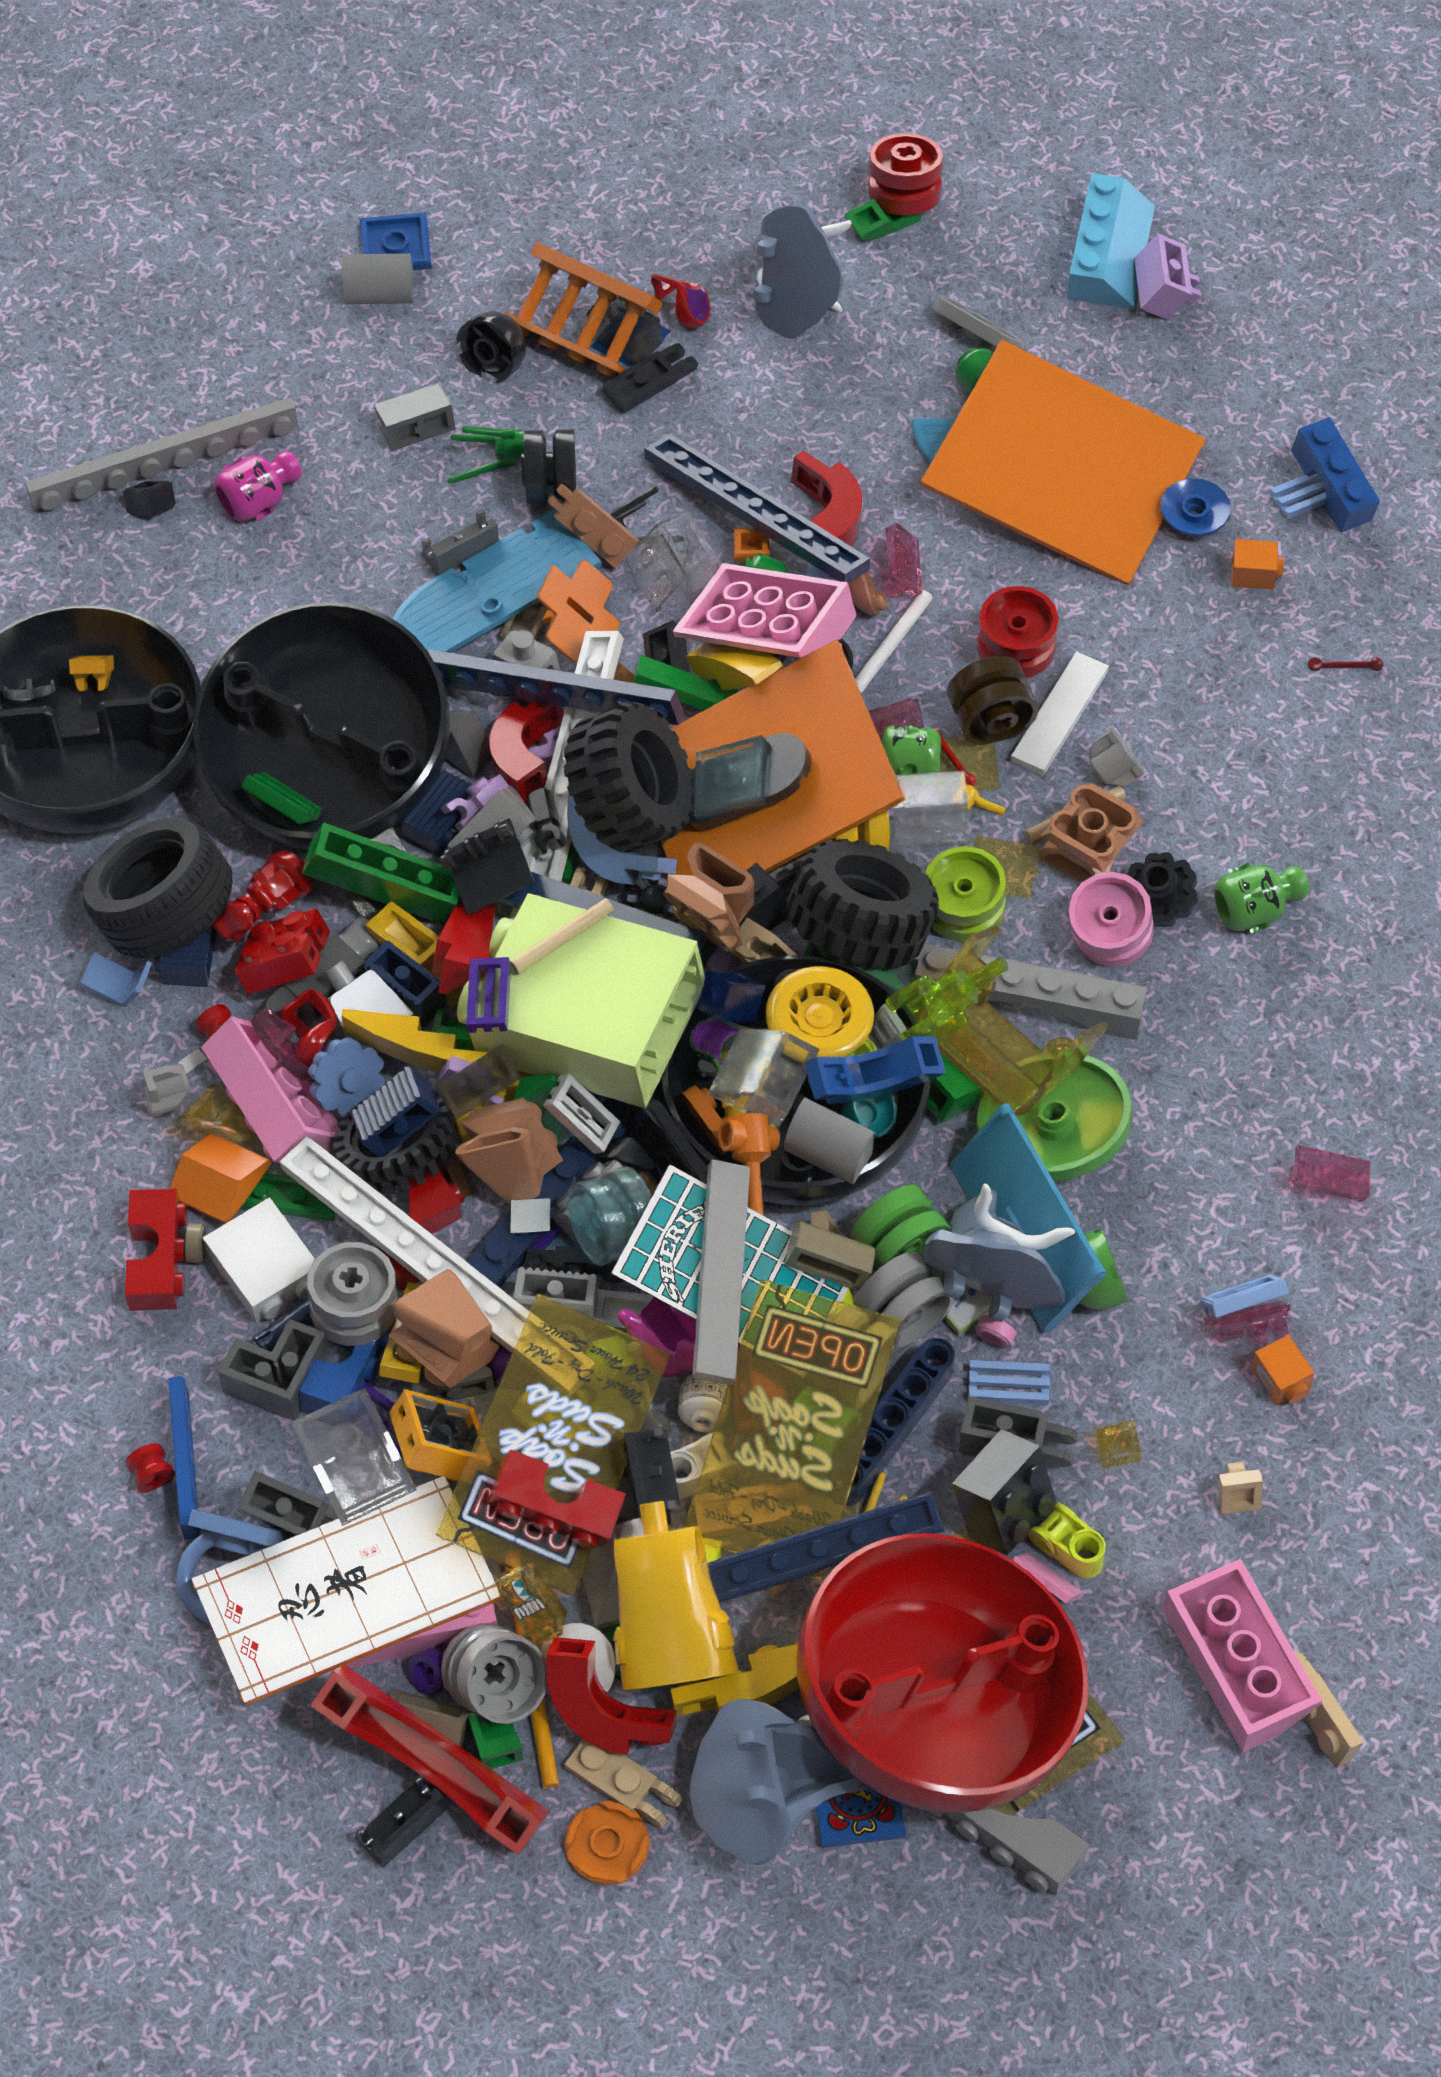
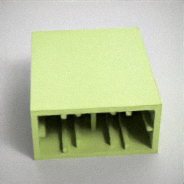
[457,893,706,1108]

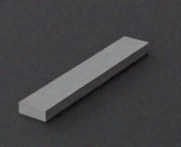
[692,1159,750,1385]

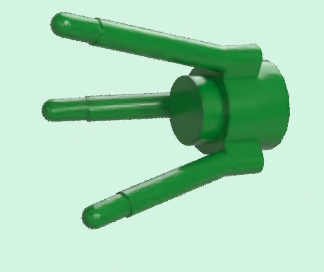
[448,426,524,483]

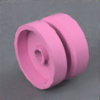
[1068,872,1154,967]

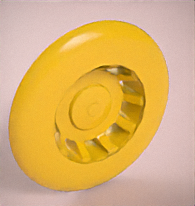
[766,966,874,1060]

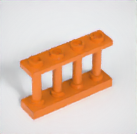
[504,242,663,378]

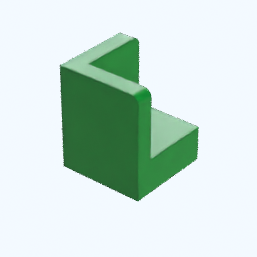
[468,1712,524,1769]

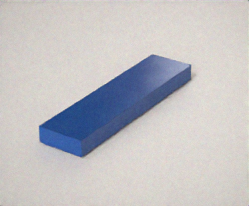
[168,1376,200,1540]

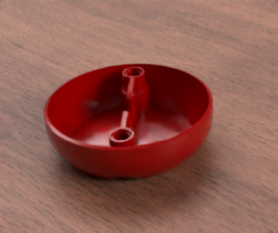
[796,1533,1089,1813]

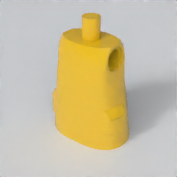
[612,1501,739,1690]

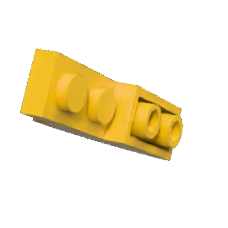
[670,1640,799,1717]

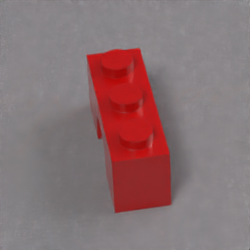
[125,1188,188,1311]
[486,1449,626,1549]

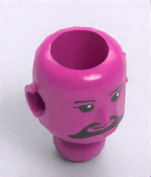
[214,451,302,522]

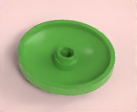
[977,1052,1133,1182]

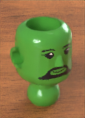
[881,725,941,785]
[1214,863,1310,933]

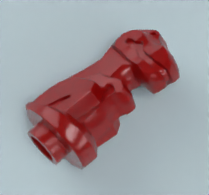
[212,850,314,942]

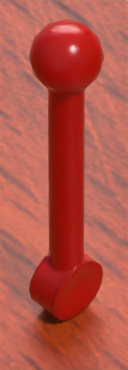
[934,727,976,786]

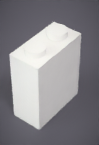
[203,1197,315,1323]

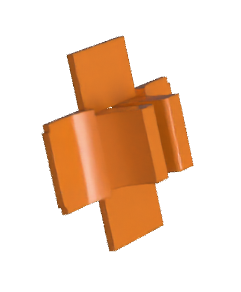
[536,559,621,663]

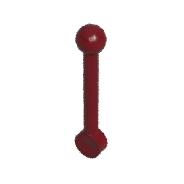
[1308,657,1384,671]

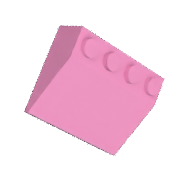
[673,563,856,658]

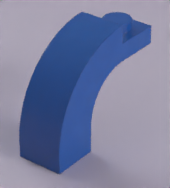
[805,1036,946,1104]

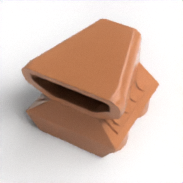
[1039,783,1144,883]
[663,842,754,951]
[455,1098,563,1204]
[388,1269,501,1388]

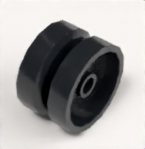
[522,429,576,508]

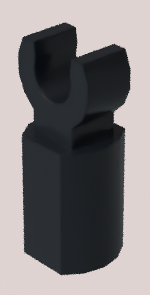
[528,788,566,854]

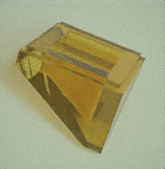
[1095,1419,1142,1469]

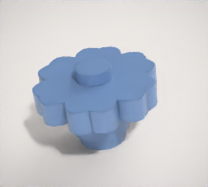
[308,1037,385,1117]

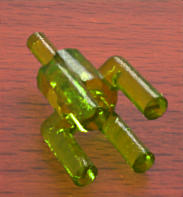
[886,957,1008,1042]

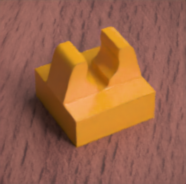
[69,655,114,691]

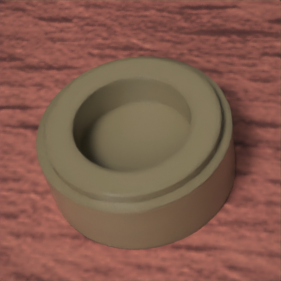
[185,1223,207,1263]

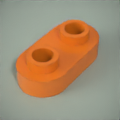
[681,1085,729,1155]

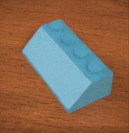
[1067,173,1155,309]

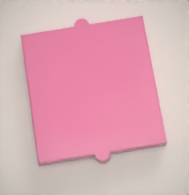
[1013,1553,1084,1604]

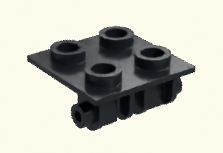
[440,818,535,916]

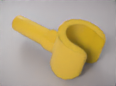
[952,785,1006,816]

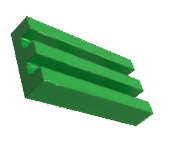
[241,772,323,824]

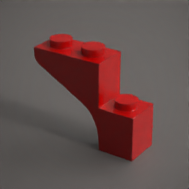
[379,1163,464,1292]

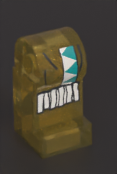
[496,1562,567,1645]

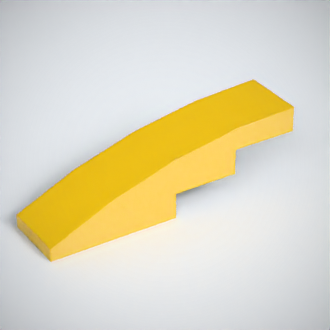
[341,1009,493,1076]

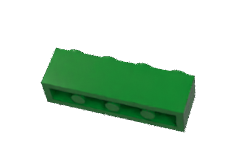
[302,823,459,924]

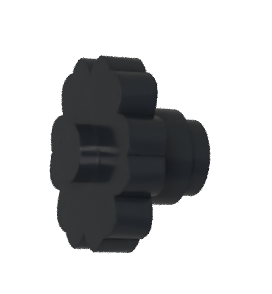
[1126,852,1198,927]

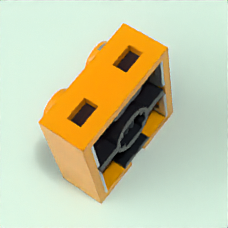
[389,1389,492,1484]

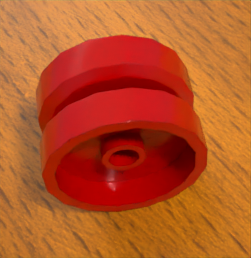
[868,133,943,215]
[977,585,1059,678]

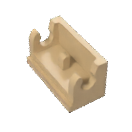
[729,918,797,965]

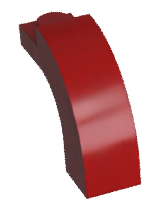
[791,450,862,547]
[490,701,564,804]
[546,1637,677,1755]

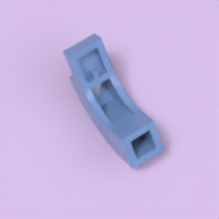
[567,795,677,886]

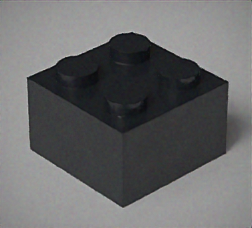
[952,1429,1056,1556]

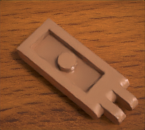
[547,484,639,569]

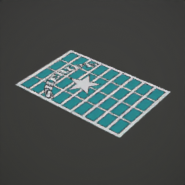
[612,1165,848,1378]

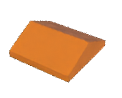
[170,1133,272,1224]

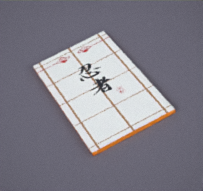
[192,1476,502,1706]

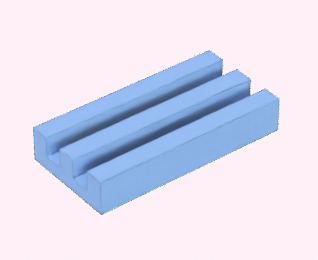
[1270,473,1327,519]
[1200,1274,1289,1318]
[969,1360,1050,1405]

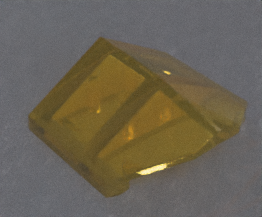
[181,1083,259,1142]

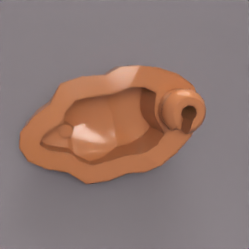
[848,546,888,616]

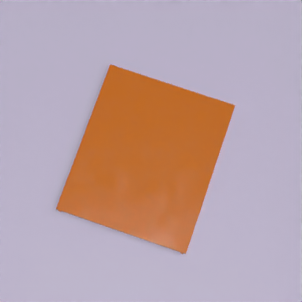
[920,339,1206,585]
[661,639,906,875]

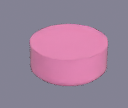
[975,1315,1017,1348]

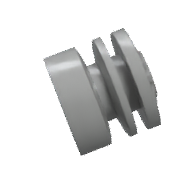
[441,1623,548,1724]

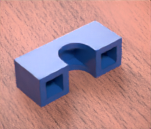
[1291,417,1380,533]
[299,1325,393,1426]

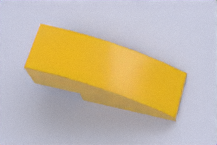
[685,642,783,691]
[365,901,463,1008]

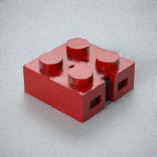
[234,908,330,994]

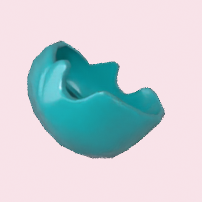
[841,1093,897,1139]

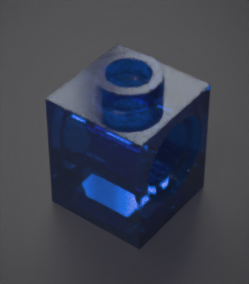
[698,972,765,1022]

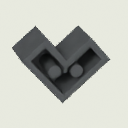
[218,1319,330,1420]

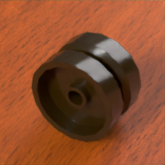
[946,655,1039,746]

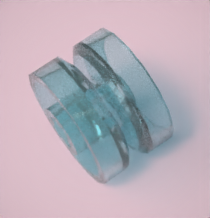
[567,1166,652,1266]

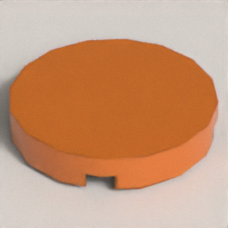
[565,1801,650,1886]

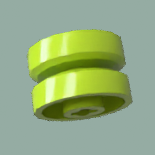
[925,846,1006,943]

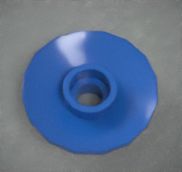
[1161,478,1231,536]

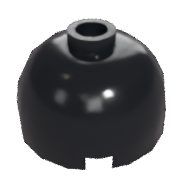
[456,311,526,383]

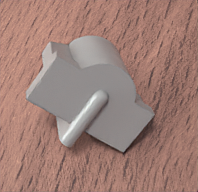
[1089,725,1144,786]
[142,1063,191,1118]

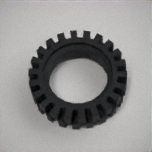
[333,1091,459,1195]

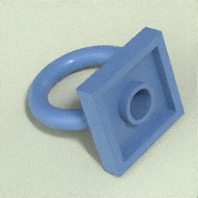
[177,1509,288,1625]

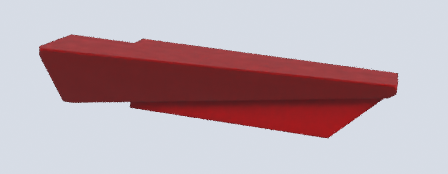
[432,897,495,994]

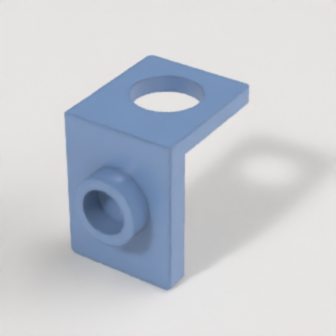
[79,953,152,1007]

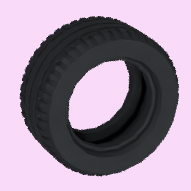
[83,817,233,958]

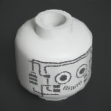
[678,1375,731,1432]

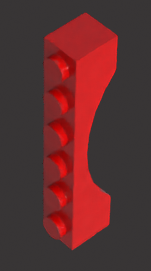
[310,1664,550,1855]

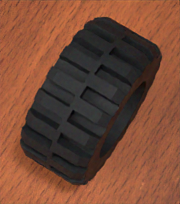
[563,702,695,852]
[787,839,939,970]

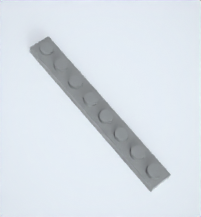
[25,397,298,512]

